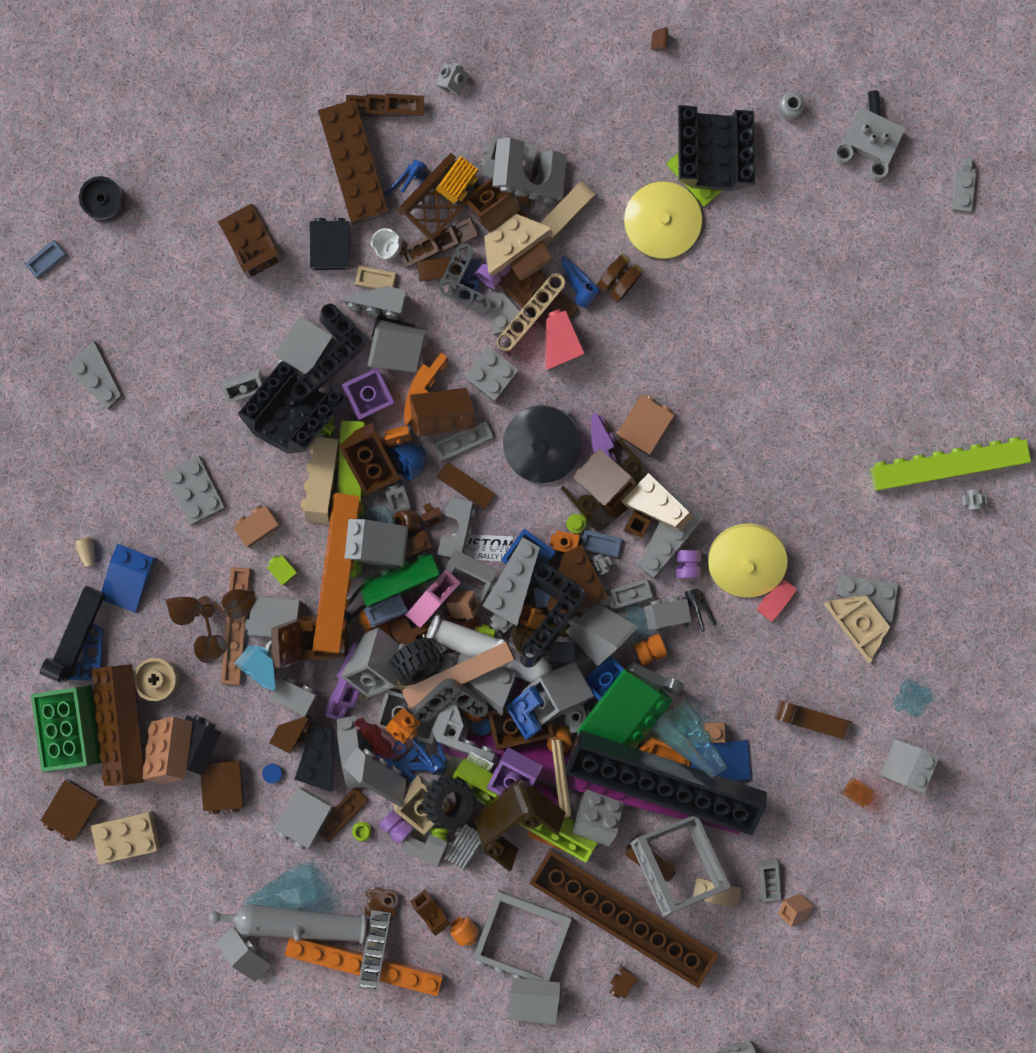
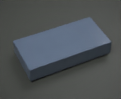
[24,240,67,280]
[581,530,622,558]
[364,594,408,628]

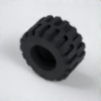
[389,638,444,686]
[422,777,476,830]

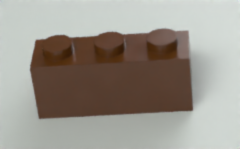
[410,387,476,436]
[339,422,400,496]
[488,708,554,750]

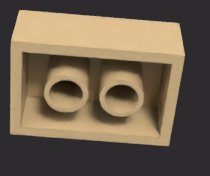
[91,811,161,864]

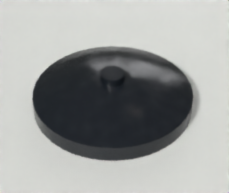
[503,405,581,483]

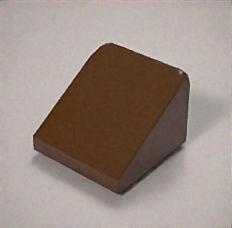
[651,27,668,52]

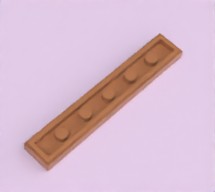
[221,567,251,685]
[402,641,516,709]

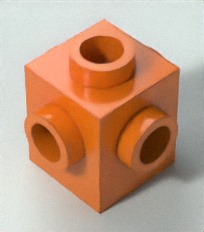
[385,708,421,744]

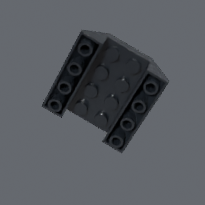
[678,105,755,191]
[238,361,348,454]

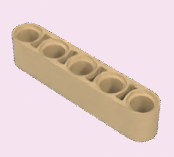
[541,181,596,247]
[496,274,565,352]

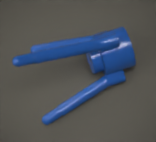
[385,160,428,196]
[411,736,447,775]

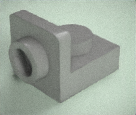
[384,481,411,514]

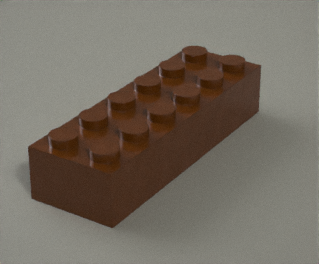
[318,99,389,225]
[92,664,144,786]

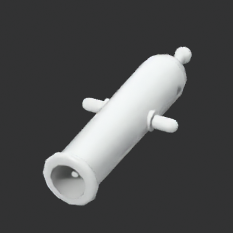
[426,614,553,683]

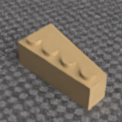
[301,437,339,525]

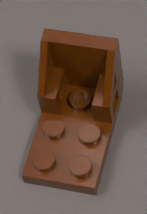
[218,203,283,279]
[271,615,348,668]

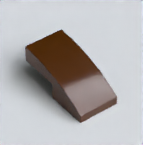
[417,257,460,282]

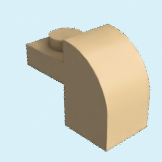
[693,877,742,907]

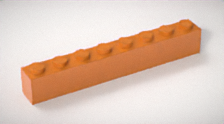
[312,493,362,654]
[284,938,443,996]

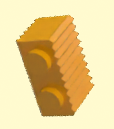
[435,156,479,204]

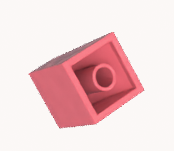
[545,309,584,371]

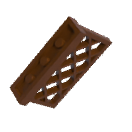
[396,153,481,241]

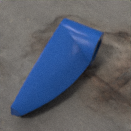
[561,256,599,308]

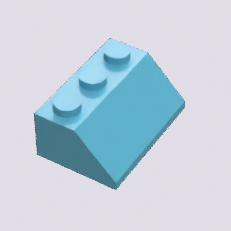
[234,645,275,691]

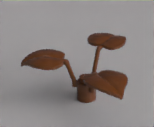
[166,589,255,663]

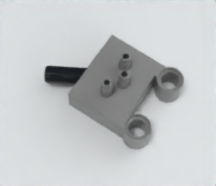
[833,90,905,181]

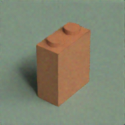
[616,394,674,456]

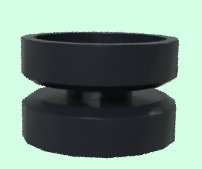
[78,176,126,224]

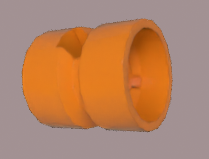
[633,633,668,666]

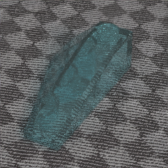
[652,700,726,778]
[241,861,322,909]

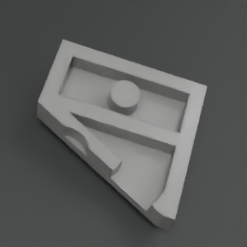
[485,292,523,335]

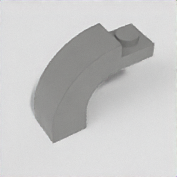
[337,716,363,789]

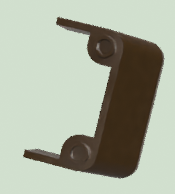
[560,438,648,531]
[474,780,566,872]

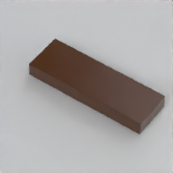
[436,461,495,510]
[319,788,369,843]

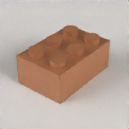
[143,716,193,784]

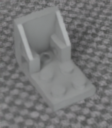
[432,702,500,766]

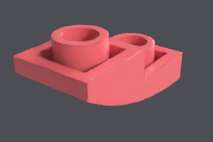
[756,578,797,622]

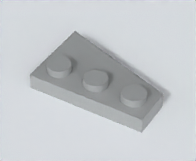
[66,341,122,409]
[836,575,898,623]

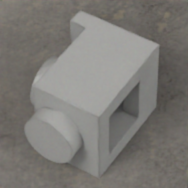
[487,614,513,636]

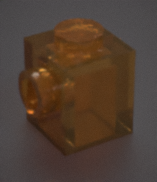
[841,777,874,808]

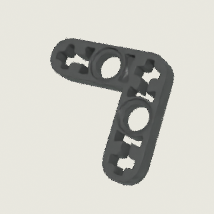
[439,243,492,314]
[626,661,685,695]
[414,678,488,723]

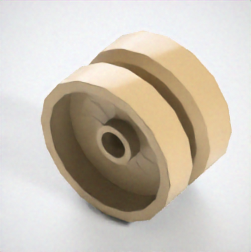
[133,658,180,701]

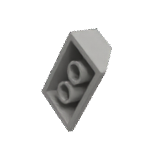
[343,747,406,807]

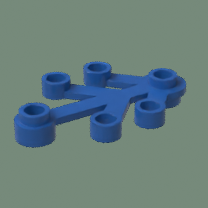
[374,741,447,782]

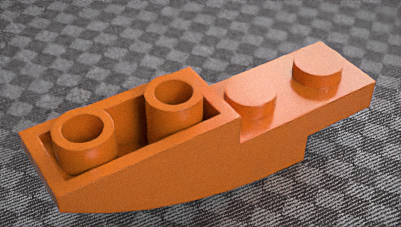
[404,353,448,426]

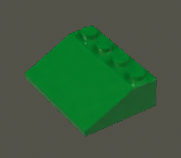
[360,552,441,607]
[577,669,673,748]
[31,685,102,772]

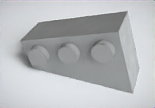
[456,654,516,715]

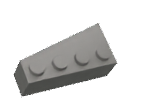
[637,493,704,578]
[483,537,540,626]

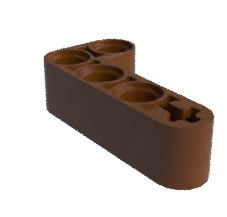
[774,700,852,740]

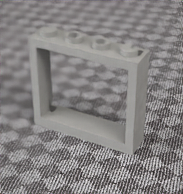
[630,816,730,917]
[473,890,571,981]

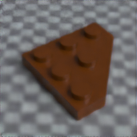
[547,544,608,614]

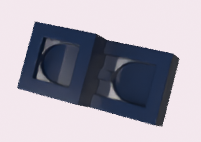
[459,257,481,300]

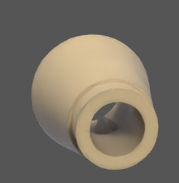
[75,537,96,567]

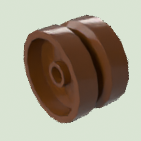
[596,253,644,304]

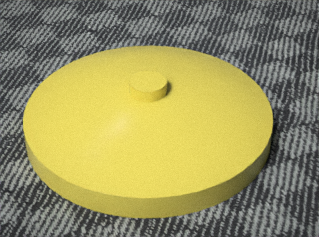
[624,181,702,259]
[708,523,787,598]

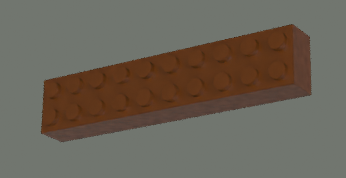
[529,848,719,988]

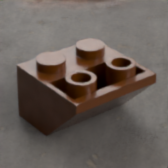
[269,715,312,754]

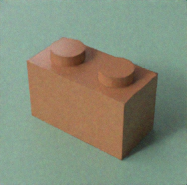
[233,505,280,548]

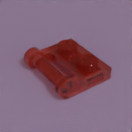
[354,718,395,759]

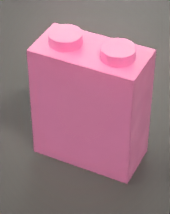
[406,570,461,628]

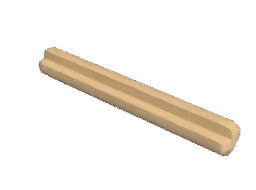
[551,739,571,818]

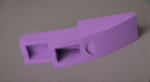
[591,412,618,463]
[323,642,360,720]

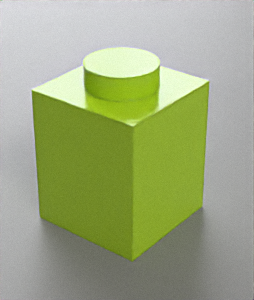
[267,555,298,586]

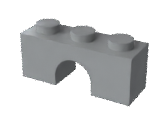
[438,497,476,558]

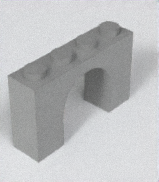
[493,137,567,204]

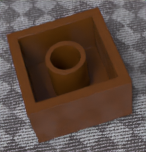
[463,178,521,232]

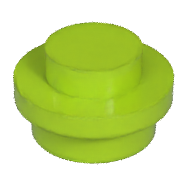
[566,514,586,534]
[352,821,372,841]

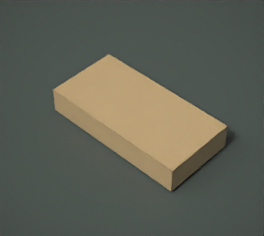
[355,266,397,289]

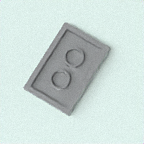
[164,455,225,525]

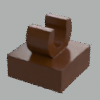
[421,503,445,528]

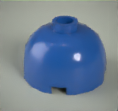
[390,441,427,481]

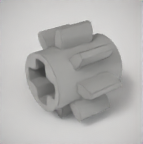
[962,489,988,510]
[590,553,613,577]

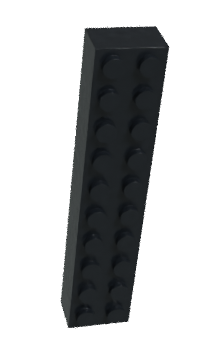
[565,730,767,835]

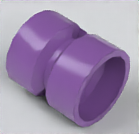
[475,259,512,289]
[676,550,702,578]
[379,809,414,844]

